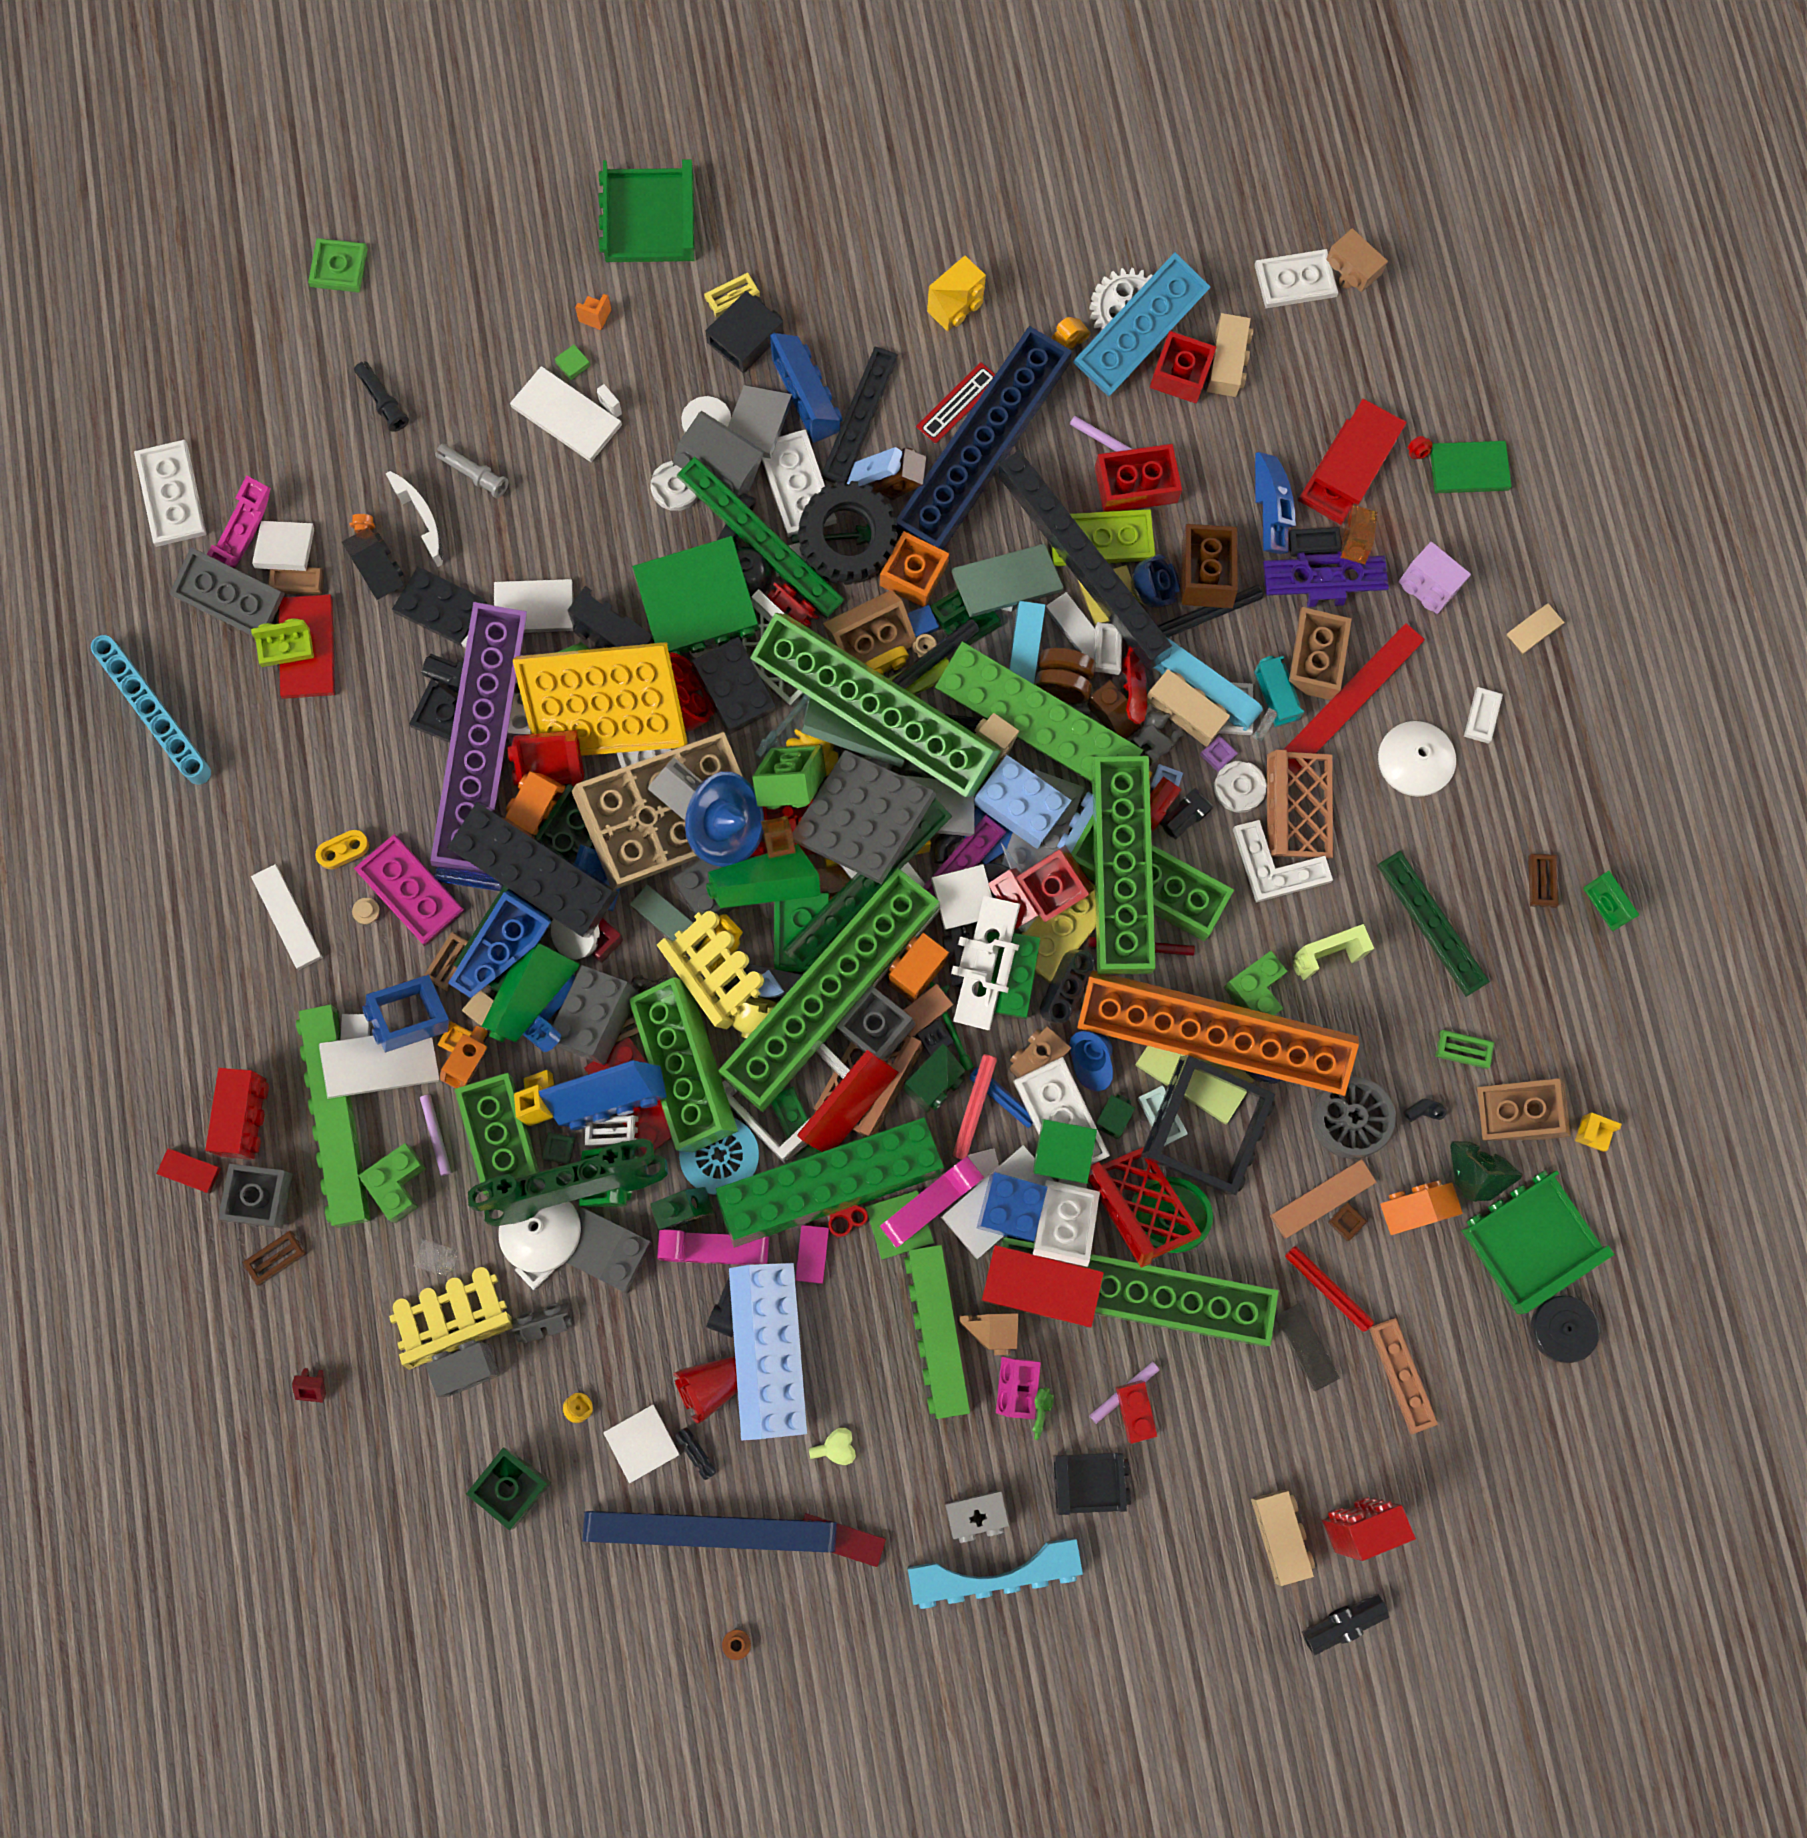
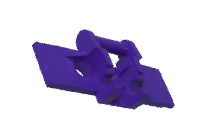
[1263,551,1389,607]

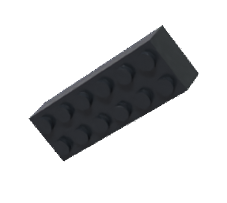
[447,802,619,938]

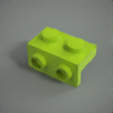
[251,618,314,667]

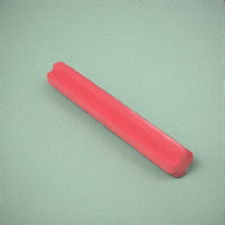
[953,1054,997,1159]

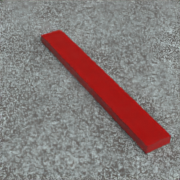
[1283,623,1425,782]

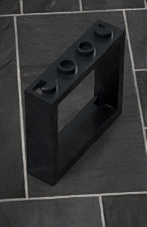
[1141,1055,1275,1195]

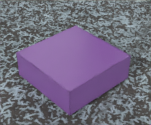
[1200,735,1237,772]

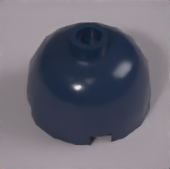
[1131,554,1180,608]

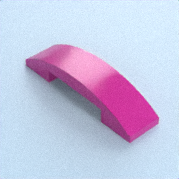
[207,476,271,568]

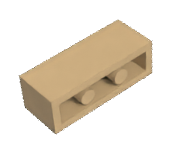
[1207,313,1253,397]
[1147,669,1230,747]
[1251,1490,1315,1586]

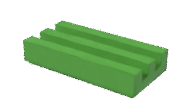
[1435,1030,1494,1069]

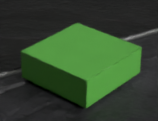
[555,344,591,380]

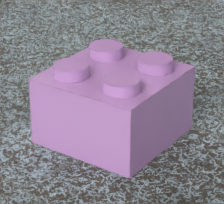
[1399,542,1471,614]

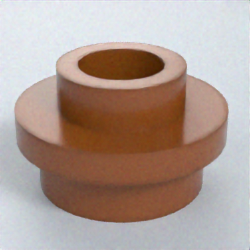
[722,1629,751,1660]

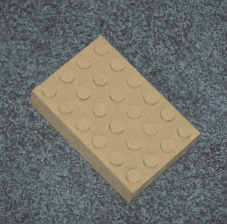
[572,732,765,889]

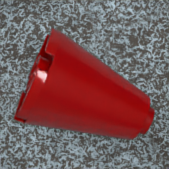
[673,1356,738,1424]

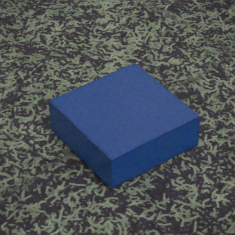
[907,605,939,638]

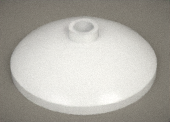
[1378,721,1456,797]
[499,1190,581,1273]

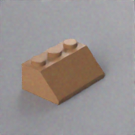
[823,590,916,663]
[1289,607,1352,700]

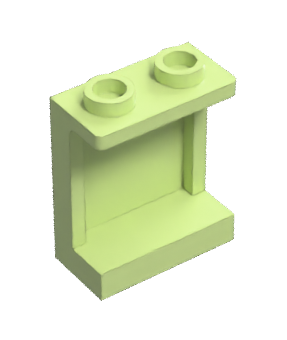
[1293,924,1374,981]

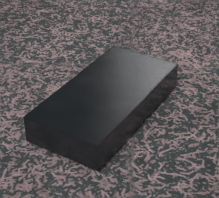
[1288,527,1343,557]

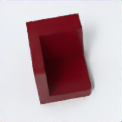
[592,918,624,963]

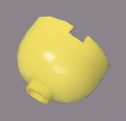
[730,997,778,1039]

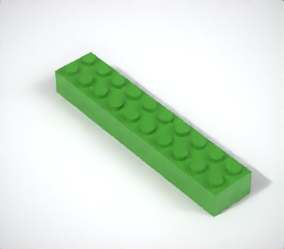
[750,613,1001,797]
[718,868,940,1112]
[1001,1238,1279,1347]

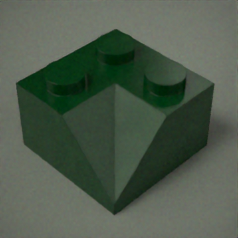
[904,1044,965,1113]
[466,1447,552,1531]

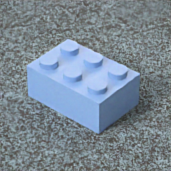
[974,755,1072,850]

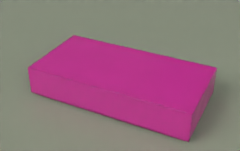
[795,1225,829,1284]

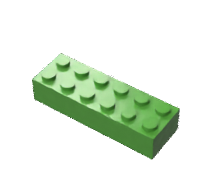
[1071,815,1234,941]
[629,977,738,1153]

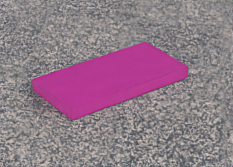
[354,833,465,946]

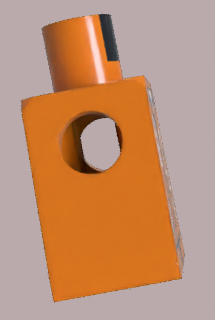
[439,1026,490,1088]

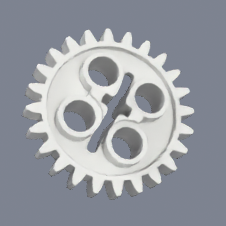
[1089,268,1153,331]

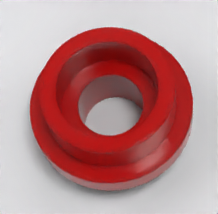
[1408,436,1433,459]

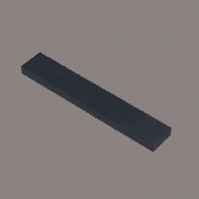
[821,346,898,484]

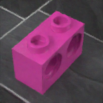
[996,1357,1041,1419]

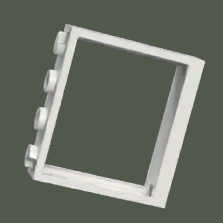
[722,1044,850,1165]

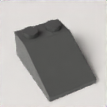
[566,1206,653,1293]

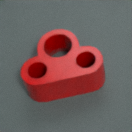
[828,1205,868,1238]

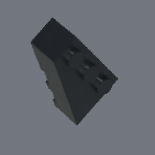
[567,586,655,649]

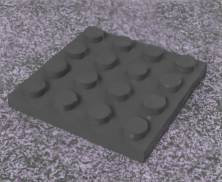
[790,750,936,884]

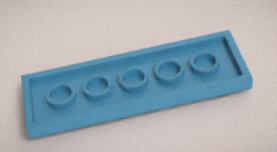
[1073,252,1210,397]

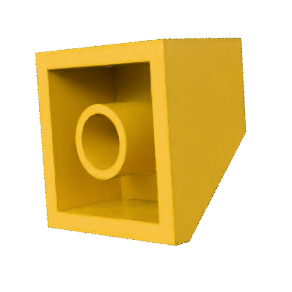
[927,255,986,331]

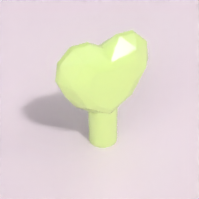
[808,1428,856,1465]

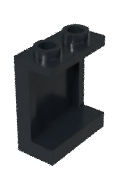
[1053,1453,1131,1515]

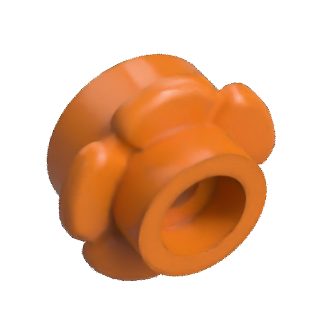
[349,514,375,533]

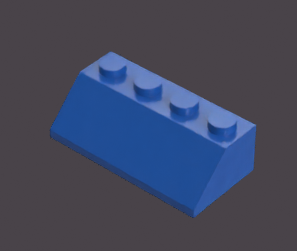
[770,333,843,443]
[538,1060,667,1130]

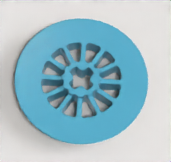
[679,1118,759,1195]

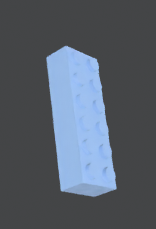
[729,1263,807,1440]

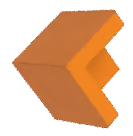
[575,294,612,330]

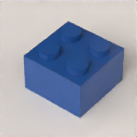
[976,1172,1048,1242]

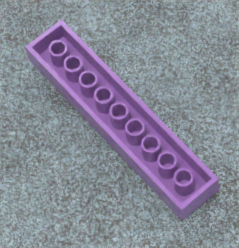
[430,602,527,874]

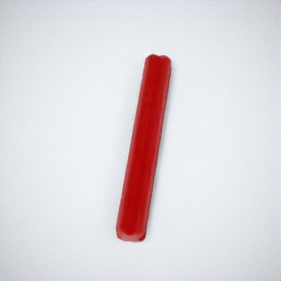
[1285,1246,1374,1332]

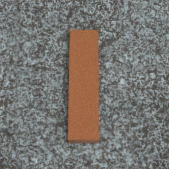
[1270,1159,1377,1239]
[1369,1318,1438,1434]

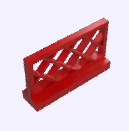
[1088,1147,1201,1268]

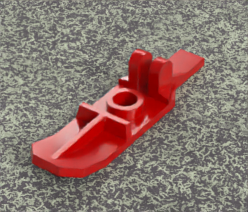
[1121,647,1148,724]

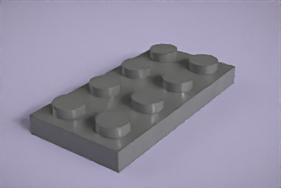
[169,547,285,635]

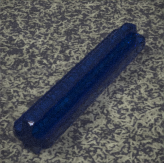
[434,867,504,891]

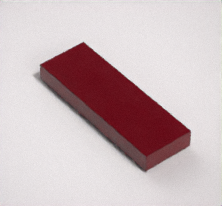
[803,1513,886,1568]

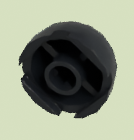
[737,546,772,598]

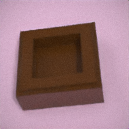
[1328,1202,1368,1241]

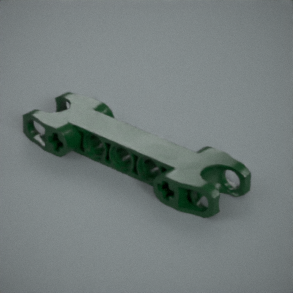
[468,1139,668,1227]

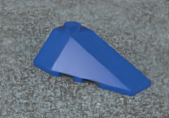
[448,890,551,998]

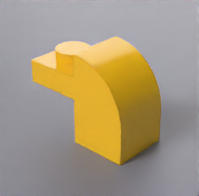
[514,1070,554,1126]

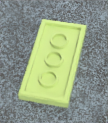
[1135,1046,1254,1124]

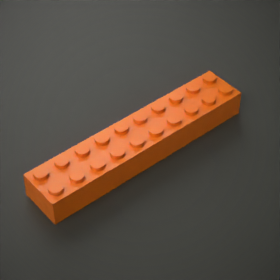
[1077,970,1359,1096]

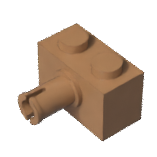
[1326,228,1388,293]
[1009,1027,1071,1078]

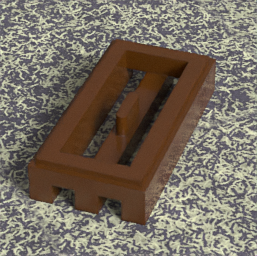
[1528,854,1559,908]
[242,1231,307,1286]

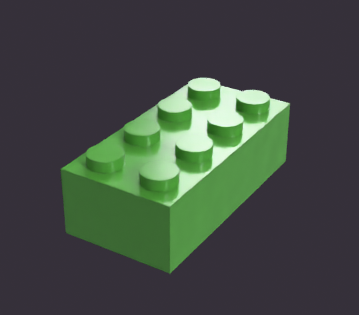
[454,1073,539,1197]

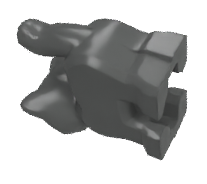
[1129,710,1184,766]

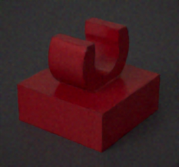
[292,1368,326,1403]

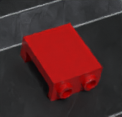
[508,730,585,791]

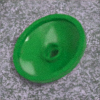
[1130,1177,1213,1253]

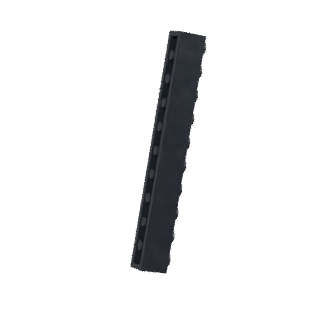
[998,450,1172,671]

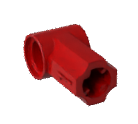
[1150,776,1182,832]

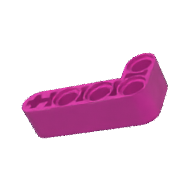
[879,1156,984,1248]
[657,1230,769,1265]

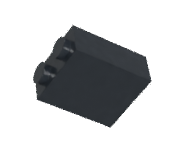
[705,291,784,374]

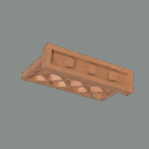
[1267,750,1333,859]
[814,1036,924,1138]

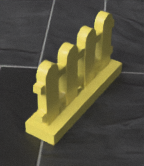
[657,911,764,1029]
[389,1267,513,1370]

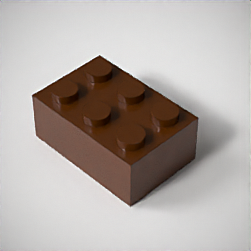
[1181,524,1238,608]

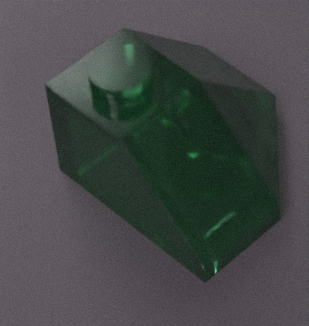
[1450,1141,1523,1202]

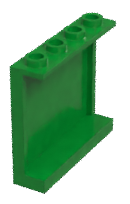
[599,159,695,263]
[632,536,761,655]
[1461,1170,1615,1315]

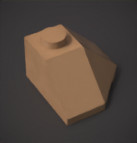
[958,1313,1018,1355]

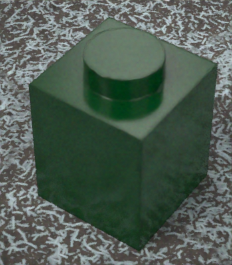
[1095,1094,1135,1139]

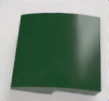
[930,589,1002,649]

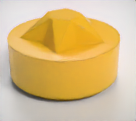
[563,1393,593,1423]

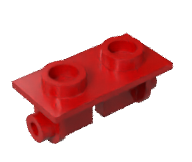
[767,583,819,628]

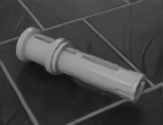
[435,443,509,498]

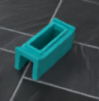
[1254,656,1304,727]

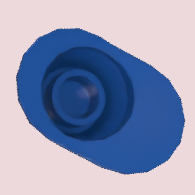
[1069,1031,1113,1091]

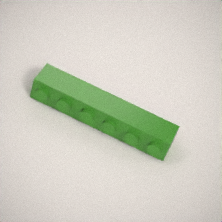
[904,1245,970,1419]

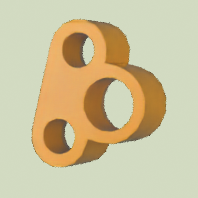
[1051,317,1091,350]

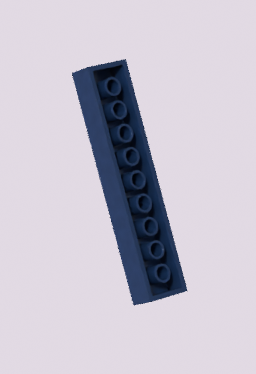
[896,326,1072,550]

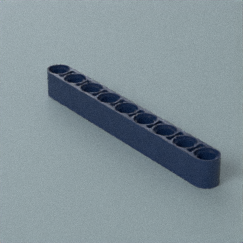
[582,1511,837,1552]

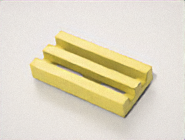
[704,273,760,318]

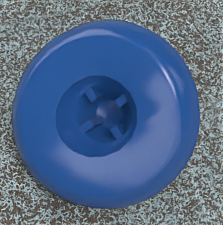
[685,772,764,867]

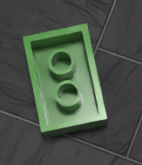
[752,745,826,809]

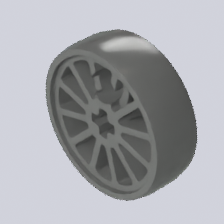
[1311,1077,1395,1159]

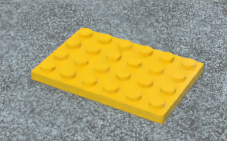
[513,642,688,756]

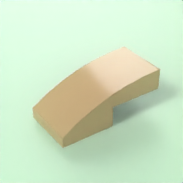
[1506,604,1564,655]

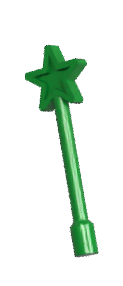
[930,982,974,1072]

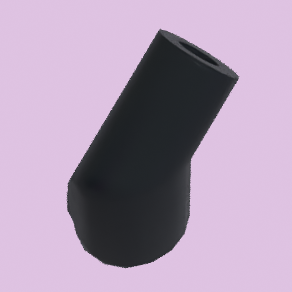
[1404,1098,1447,1122]

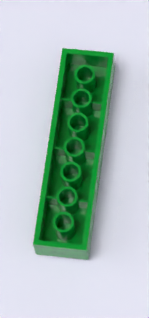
[716,1117,944,1248]

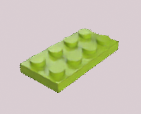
[1051,509,1155,566]

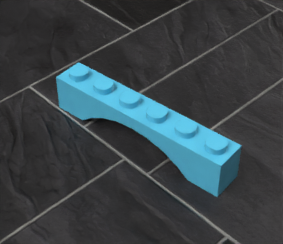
[907,1537,1083,1609]

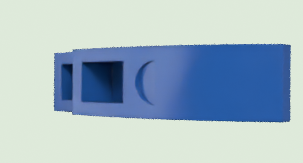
[1255,452,1296,555]

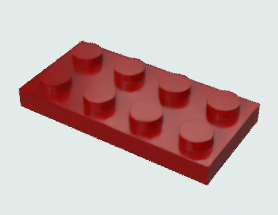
[584,1037,672,1154]

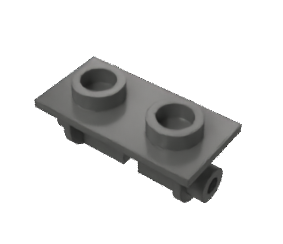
[512,1303,572,1344]

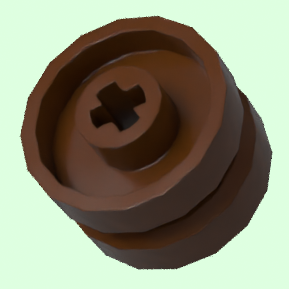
[1034,648,1096,704]

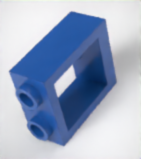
[362,975,449,1053]

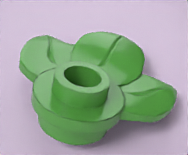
[1032,1387,1054,1440]

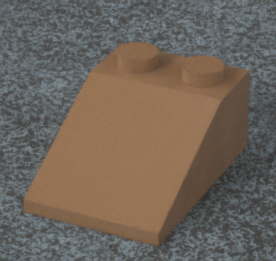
[1477,1078,1571,1141]

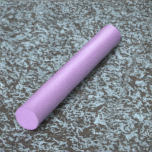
[1070,416,1131,452]
[420,1095,452,1176]
[1089,1362,1159,1424]

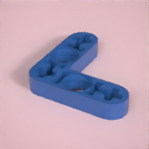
[522,974,576,1052]

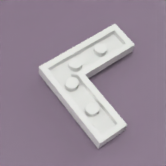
[1233,820,1333,903]

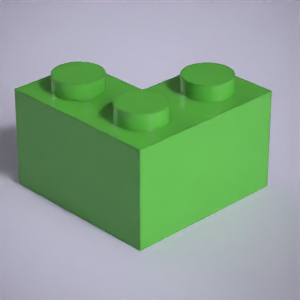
[1224,951,1288,1015]
[358,1143,426,1223]

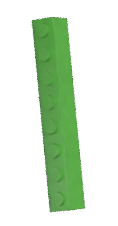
[296,1004,371,1228]

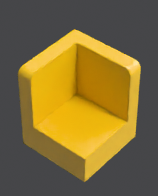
[1575,1113,1622,1152]

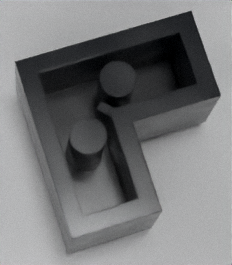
[342,527,404,600]

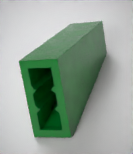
[706,844,821,908]
[482,943,580,1043]

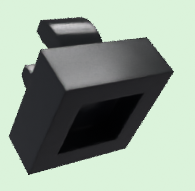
[917,1020,954,1056]

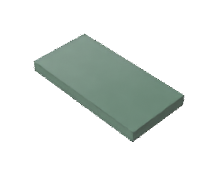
[952,544,1064,617]
[801,698,904,767]

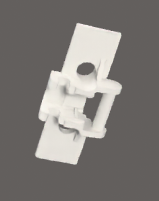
[951,896,1020,1030]

